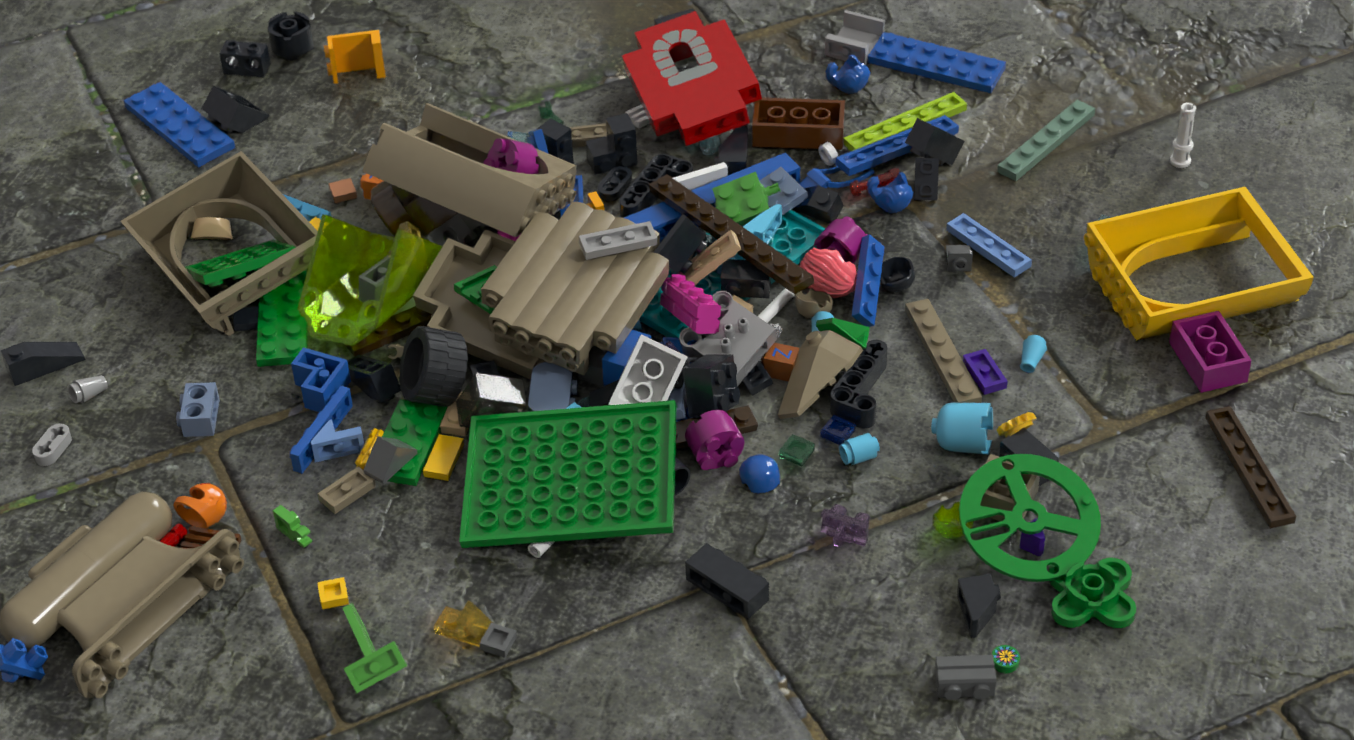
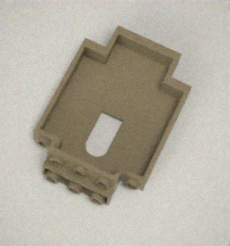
[413,229,546,379]

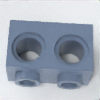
[176,382,220,437]

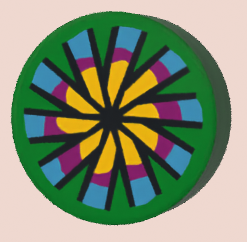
[992,645,1020,673]

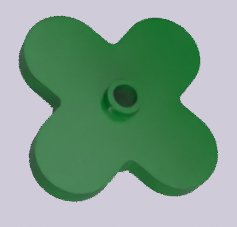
[1049,558,1136,628]

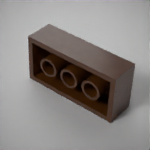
[752,97,845,150]

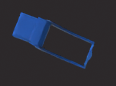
[800,166,875,188]

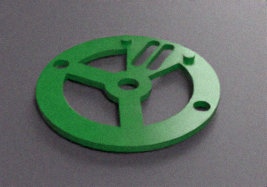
[959,454,1101,582]

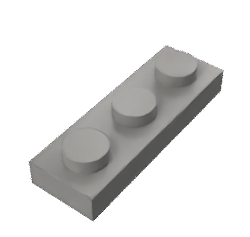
[579,221,657,260]

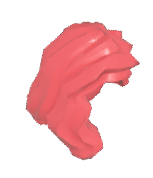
[800,248,857,298]

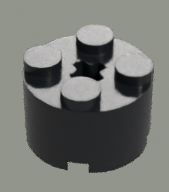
[268,11,314,61]

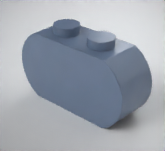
[528,362,578,412]

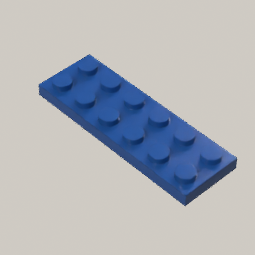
[868,32,1006,93]
[124,82,235,167]

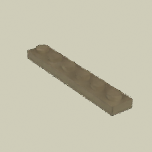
[905,299,982,403]

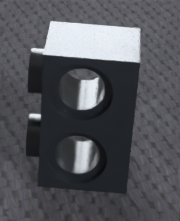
[219,40,271,78]

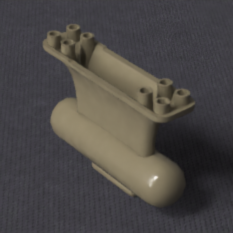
[0,491,244,698]

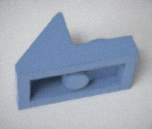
[311,419,364,462]

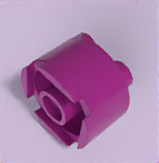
[483,138,539,174]
[814,216,867,267]
[685,410,745,470]

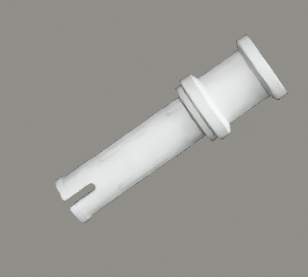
[1170,103,1196,168]

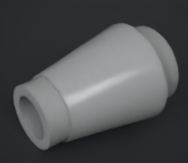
[68,375,108,404]

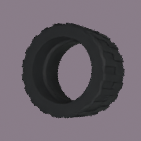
[399,326,468,407]

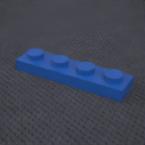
[852,234,885,327]
[290,386,353,474]

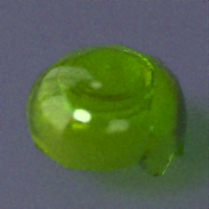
[932,502,974,539]

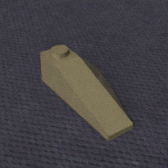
[778,330,863,419]

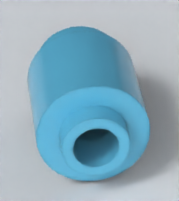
[839,433,880,465]

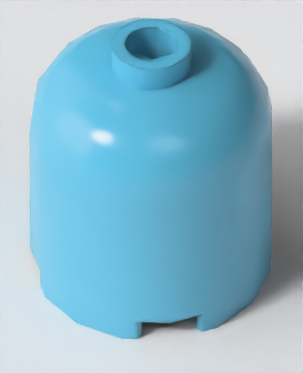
[931,403,993,455]

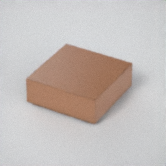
[328,178,357,203]

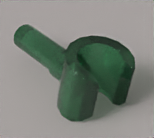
[538,101,564,124]

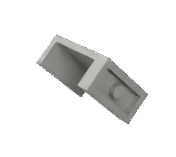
[825,10,885,65]

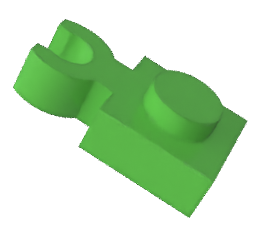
[273,505,312,548]

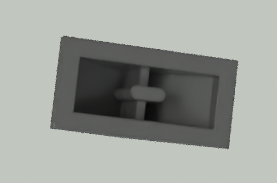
[364,436,418,484]

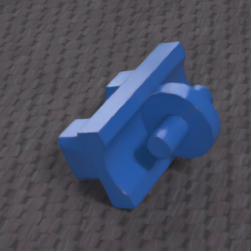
[0,638,48,683]

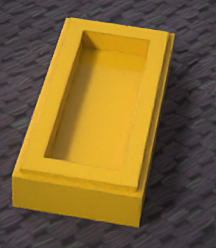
[423,434,464,481]

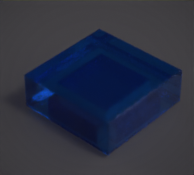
[820,415,856,445]

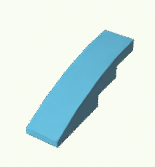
[717,204,782,274]

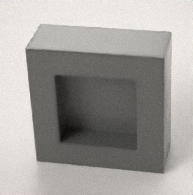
[480,622,517,658]

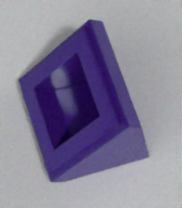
[1020,518,1045,556]

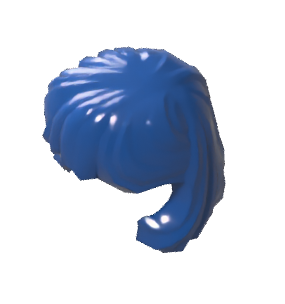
[825,55,870,95]
[867,172,913,213]

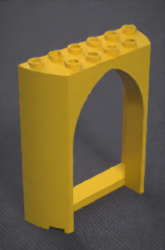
[1084,187,1314,340]

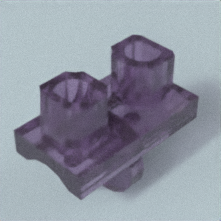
[821,504,870,547]

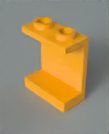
[324,30,386,84]

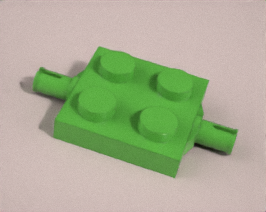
[712,171,781,225]

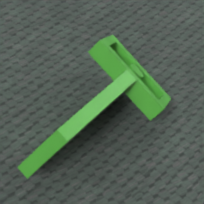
[343,603,407,693]

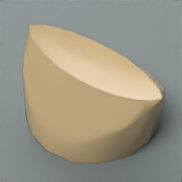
[191,217,233,239]

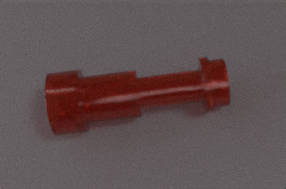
[849,167,900,196]

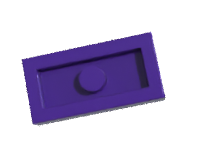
[963,349,1008,395]

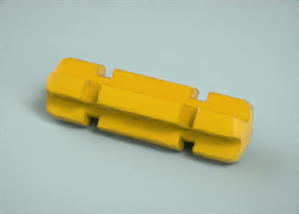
[355,428,384,470]

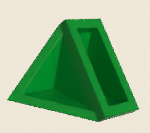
[816,318,870,349]

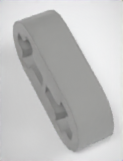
[32,424,72,466]

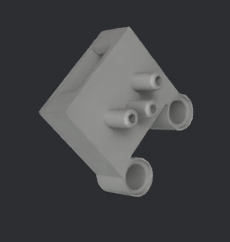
[679,291,777,386]

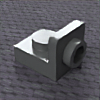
[946,245,973,271]

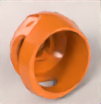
[173,483,227,529]

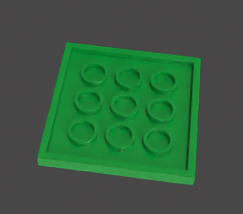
[185,239,296,287]

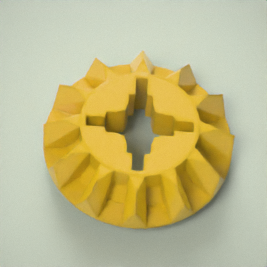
[997,412,1037,438]

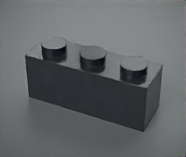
[905,118,965,166]
[685,543,769,619]

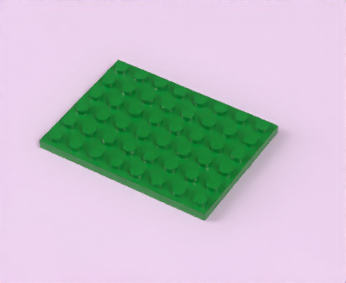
[459,400,677,548]

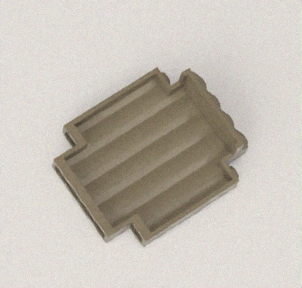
[481,202,669,375]

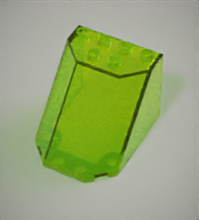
[298,214,443,346]

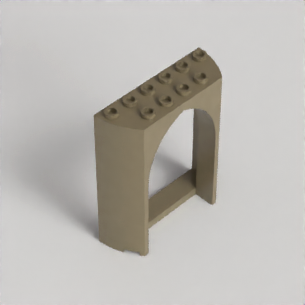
[362,103,576,237]
[121,151,327,336]

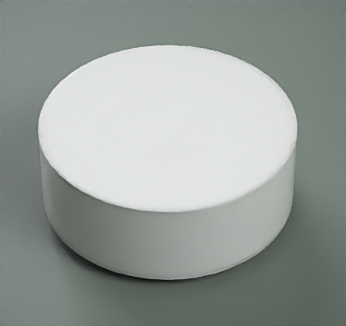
[819,142,838,166]

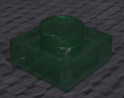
[779,434,815,467]

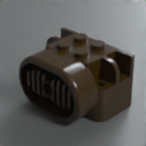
[371,181,458,242]

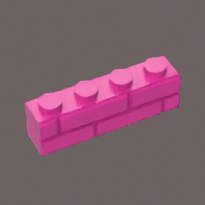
[660,274,721,334]

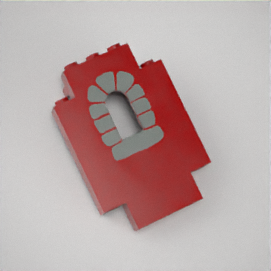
[622,11,762,146]

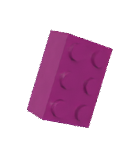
[1169,311,1252,393]

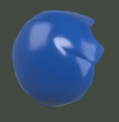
[739,454,780,493]

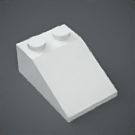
[608,335,688,405]

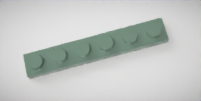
[997,100,1096,181]

